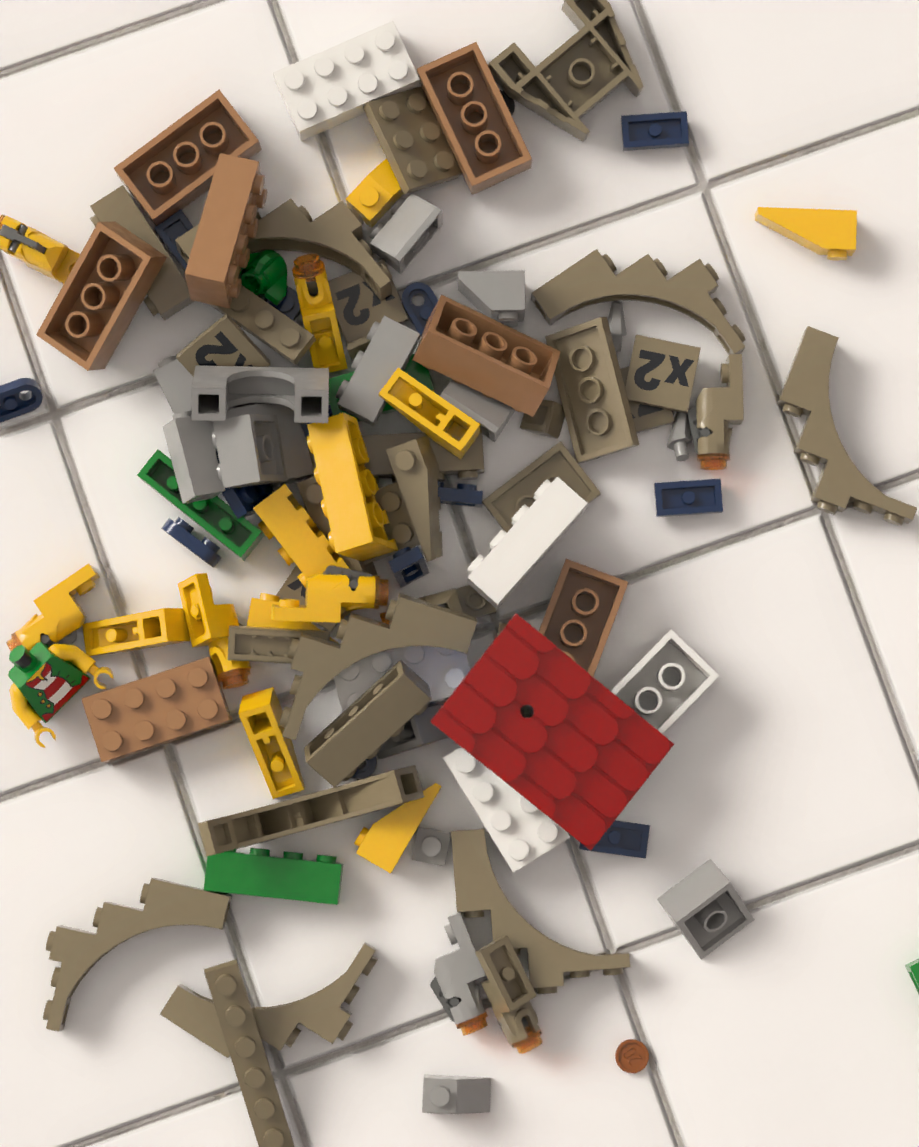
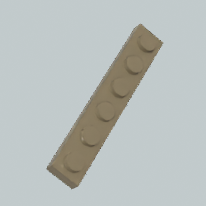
[204,959,294,1147]

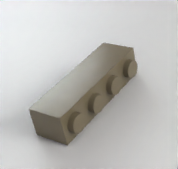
[90,185,195,321]
[362,430,484,484]
[304,660,432,788]

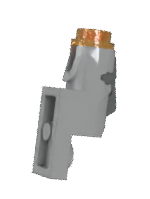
[430,912,488,1036]

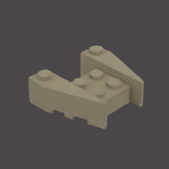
[488,0,644,142]
[297,435,443,580]

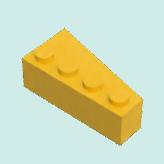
[307,413,398,561]
[253,484,354,621]

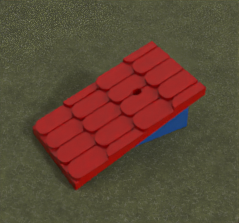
[430,613,674,851]

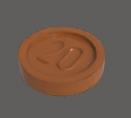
[615,1039,649,1073]

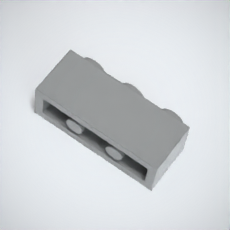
[335,316,420,426]

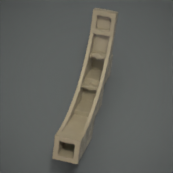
[175,199,393,301]
[531,249,746,355]
[777,326,917,526]
[279,593,477,741]
[198,765,424,857]
[451,829,630,994]
[43,878,232,1032]
[160,942,378,1058]

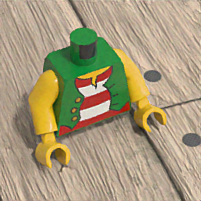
[8,642,114,748]

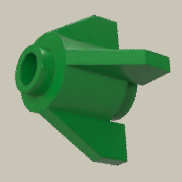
[239,250,287,305]

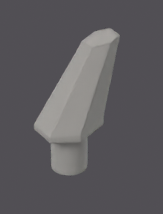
[608,301,626,352]
[667,409,691,461]

